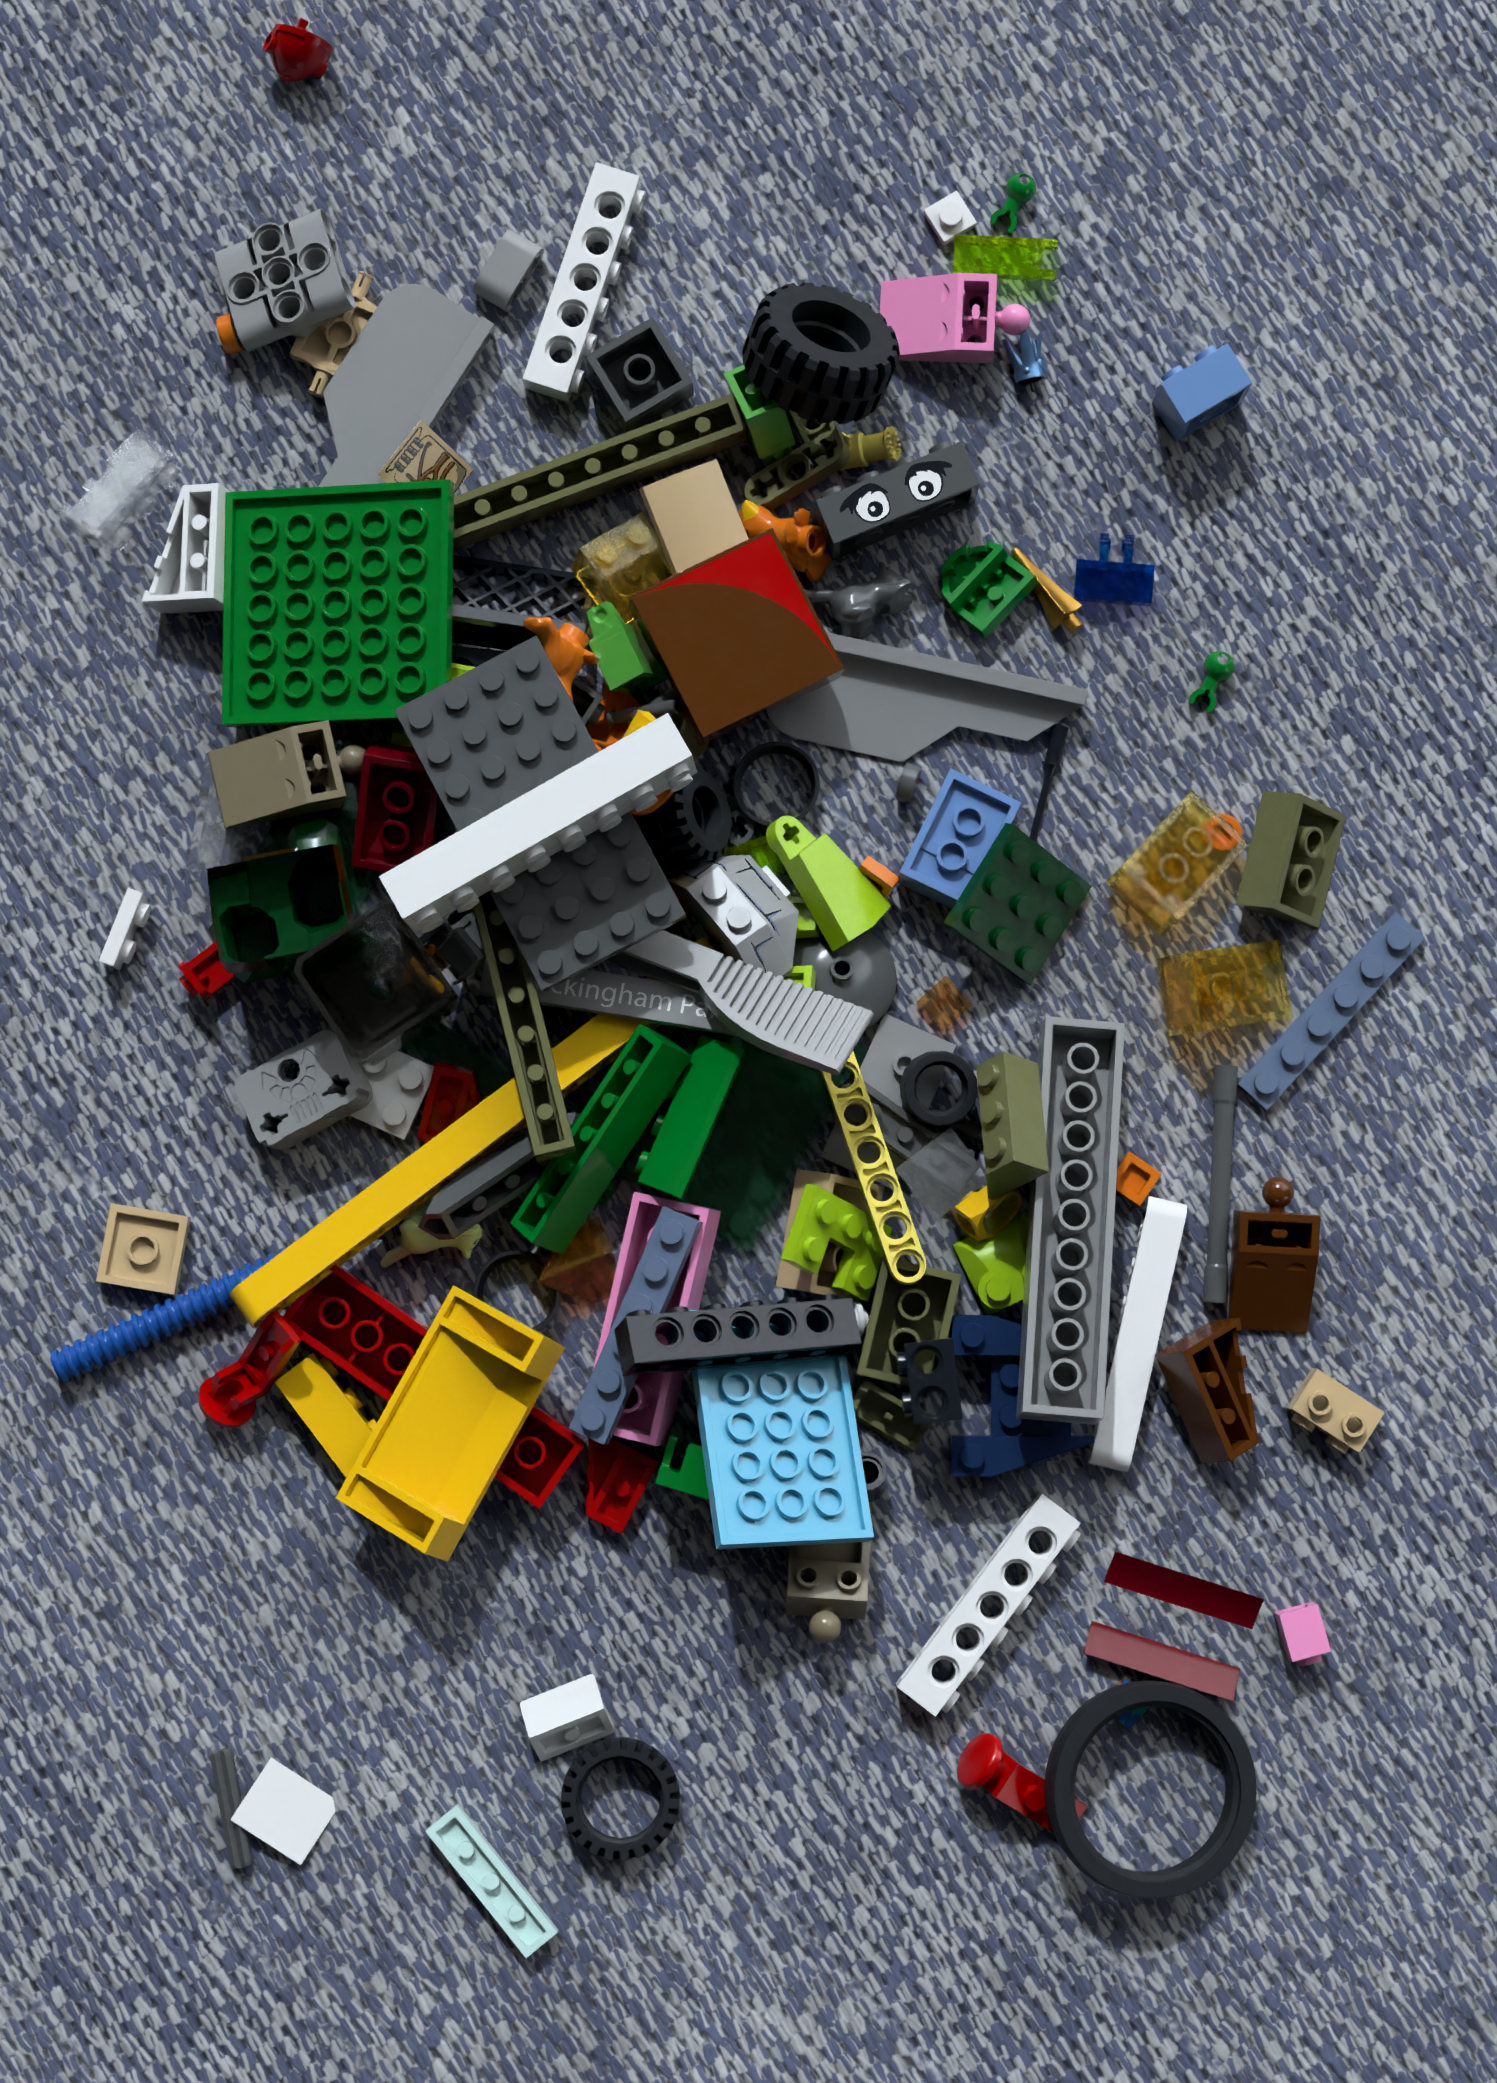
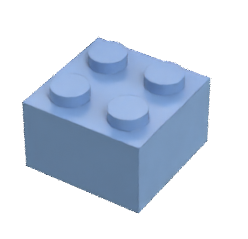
[1152,343,1252,442]

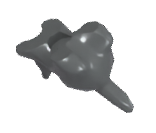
[804,562,912,639]

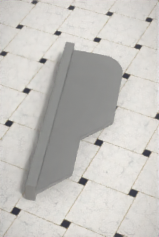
[318,284,494,487]
[766,632,1088,762]

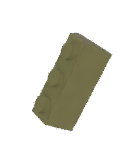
[1236,791,1346,928]
[976,1051,1049,1200]

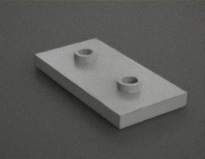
[820,1014,956,1189]

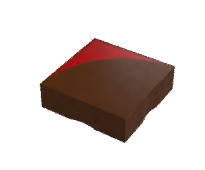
[628,528,845,746]

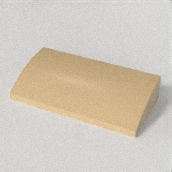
[639,459,748,575]

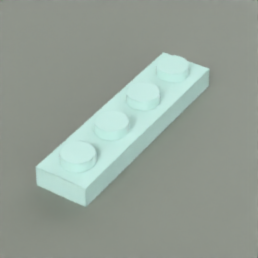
[425,1804,558,1958]

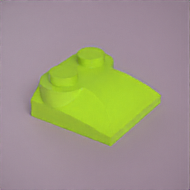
[953,1211,1028,1315]

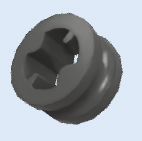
[727,810,754,847]

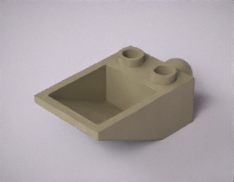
[207,720,366,829]
[785,1502,872,1643]

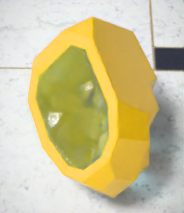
[951,1185,1022,1242]

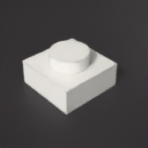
[923,190,977,246]

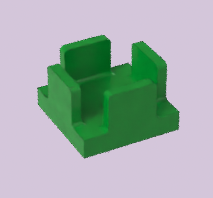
[655,1433,709,1500]

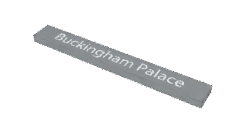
[479,958,739,1037]

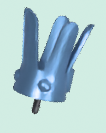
[1002,332,1046,392]

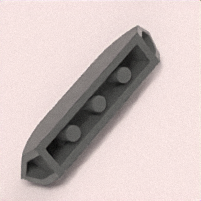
[418,1113,581,1240]

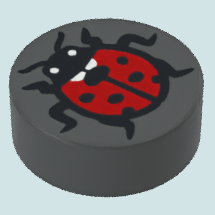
[896,763,922,804]

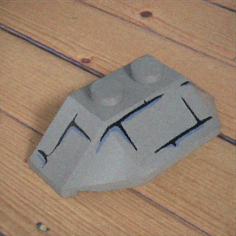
[666,855,799,977]

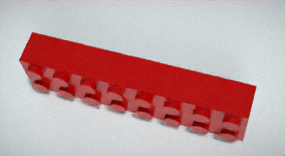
[282,1264,588,1509]

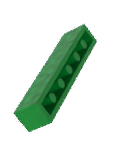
[510,1024,692,1255]

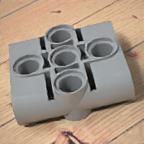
[215,208,356,352]

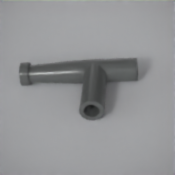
[606,688,681,727]

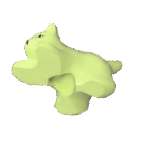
[380,1198,483,1268]

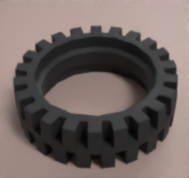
[561,1737,680,1861]

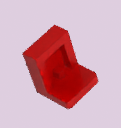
[178,941,236,1000]

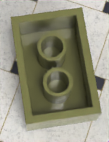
[856,1256,962,1392]

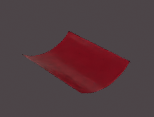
[1084,1551,1264,1701]

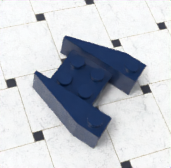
[949,1315,1095,1476]

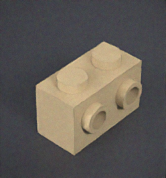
[1287,1368,1385,1455]

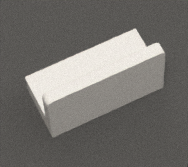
[520,1674,615,1762]

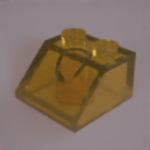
[571,512,673,624]

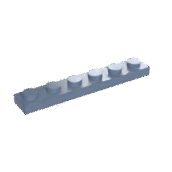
[1237,912,1425,1111]
[569,1206,703,1445]

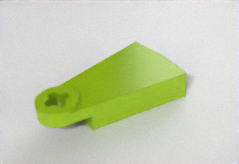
[766,815,893,952]

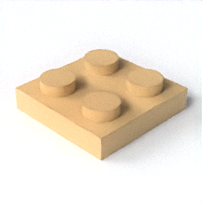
[96,1203,191,1295]

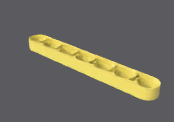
[820,1051,926,1285]

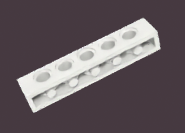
[523,162,646,403]
[896,1492,1081,1717]

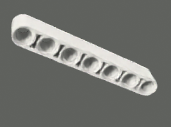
[1088,1196,1187,1472]

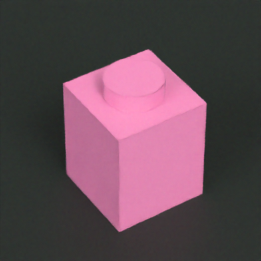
[1274,1602,1331,1666]

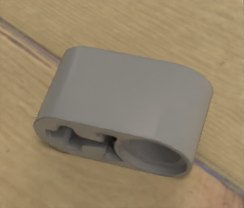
[473,229,544,312]

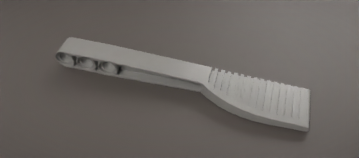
[471,907,874,1076]

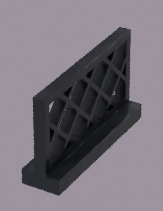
[452,555,598,651]

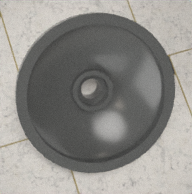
[793,930,897,1030]

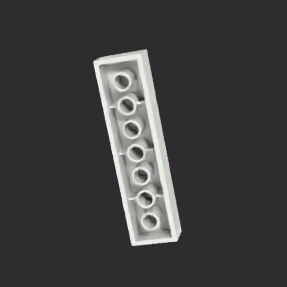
[379,713,697,933]

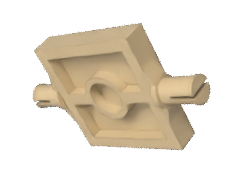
[290,271,377,398]

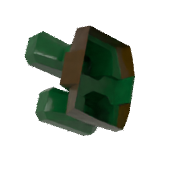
[207,819,356,985]

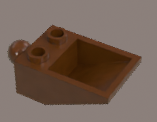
[1228,1177,1321,1333]

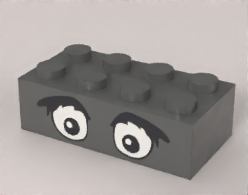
[814,441,980,561]

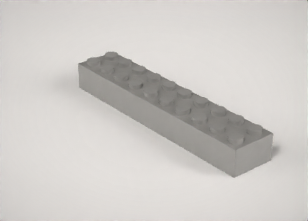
[1016,1016,1125,1425]

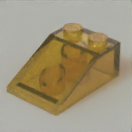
[1105,790,1250,936]
[1157,940,1293,1037]

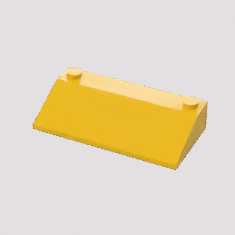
[335,1285,566,1562]

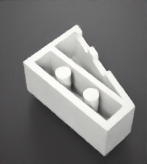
[141,483,231,613]

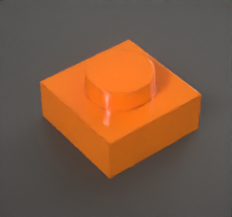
[858,856,900,898]
[1116,1151,1162,1207]

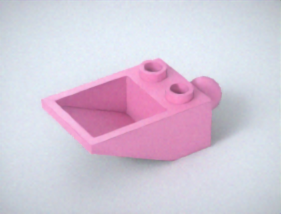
[880,273,1030,364]

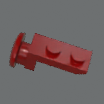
[198,1310,301,1428]
[957,1733,1088,1832]

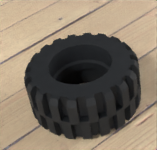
[742,282,900,424]

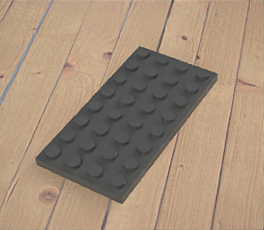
[394,635,686,993]

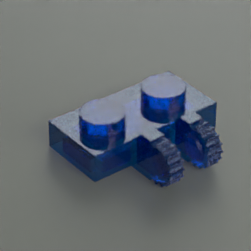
[1073,533,1155,607]

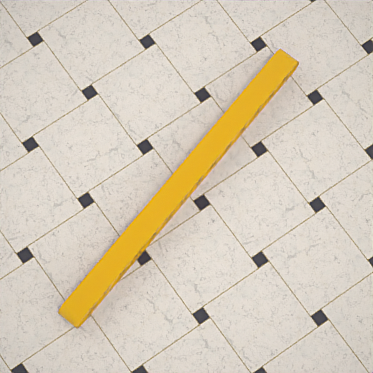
[229,937,716,1328]

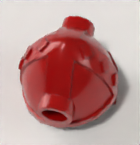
[263,17,334,82]

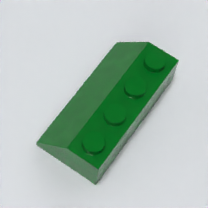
[634,1035,745,1202]

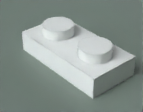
[99,888,151,970]

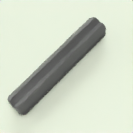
[210,1748,253,1869]

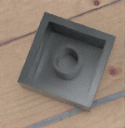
[586,317,694,433]

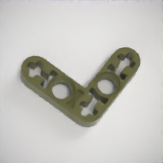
[744,410,850,511]

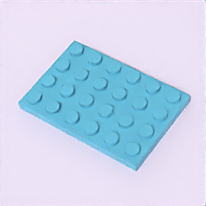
[689,1310,874,1549]

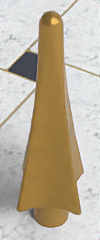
[1011,547,1084,634]

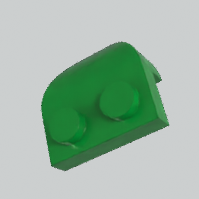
[941,541,1039,639]

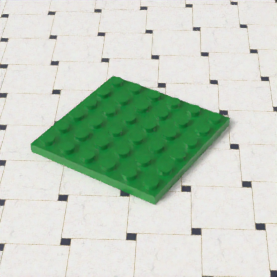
[222,480,454,727]

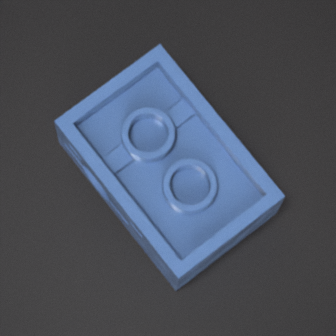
[897,768,1022,909]

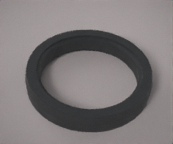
[1044,1681,1257,1899]

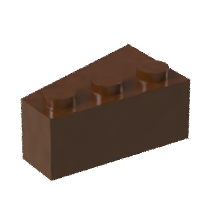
[1155,1318,1259,1463]

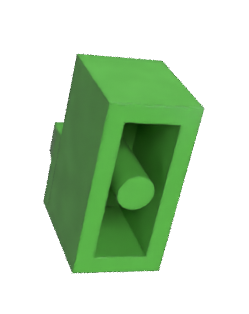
[723,365,796,466]
[586,601,669,695]

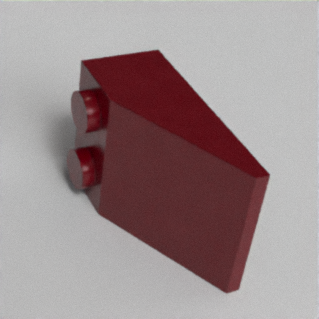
[352,741,444,872]

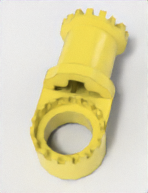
[826,426,901,471]

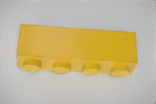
[274,1353,378,1478]

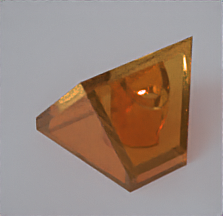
[538,1217,617,1304]

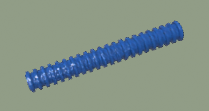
[50,1243,293,1383]

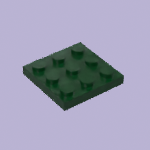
[944,823,1092,985]

